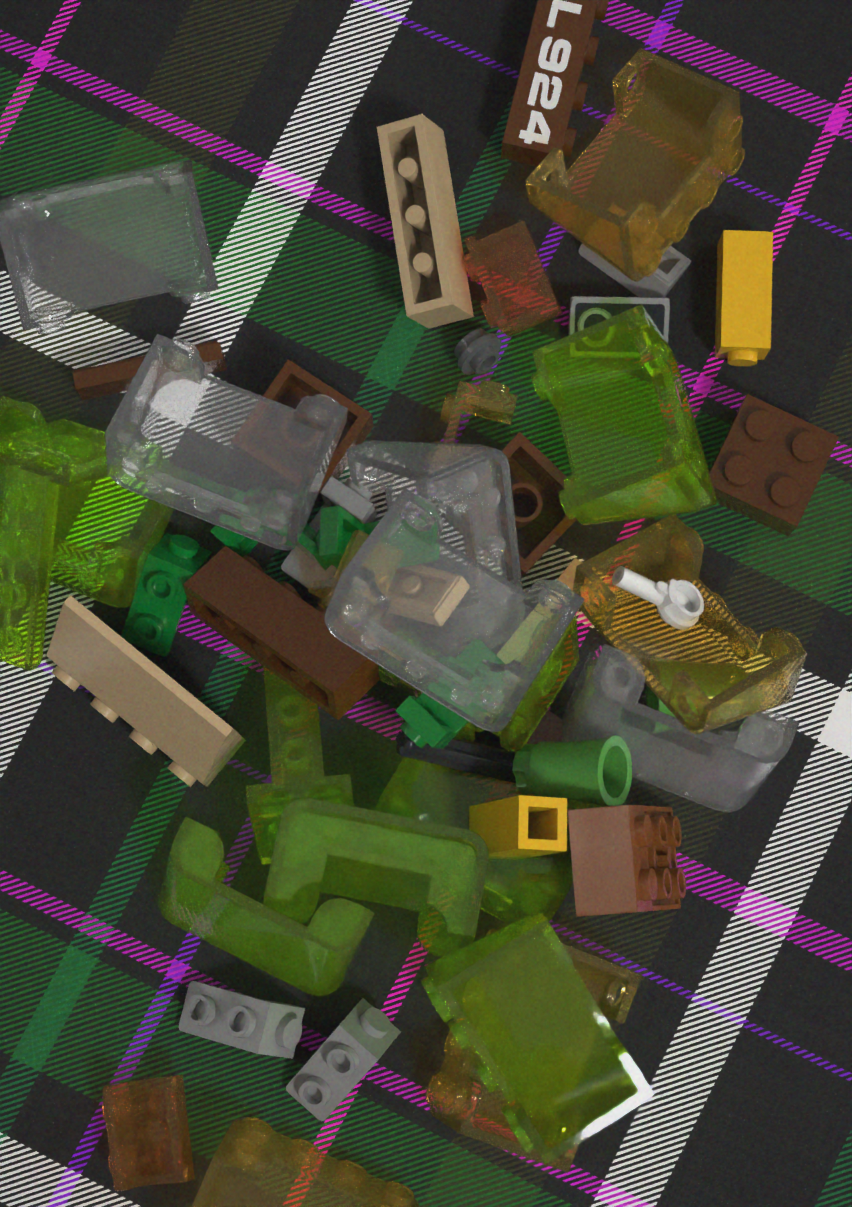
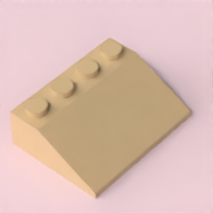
[46,595,246,787]

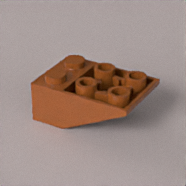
[568,805,686,917]

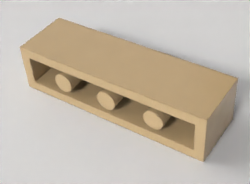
[377,114,474,329]

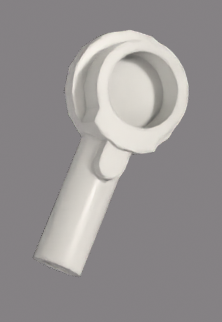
[612,566,704,630]

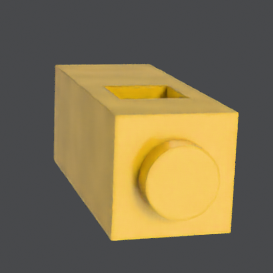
[715,230,773,366]
[468,795,567,860]

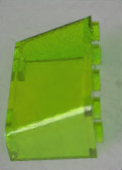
[420,910,654,1165]

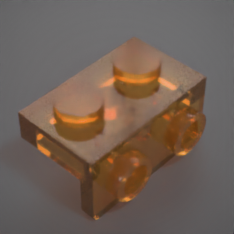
[462,220,563,337]
[102,1074,195,1191]

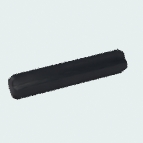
[396,731,516,783]

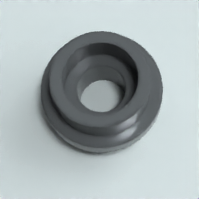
[454,328,502,375]

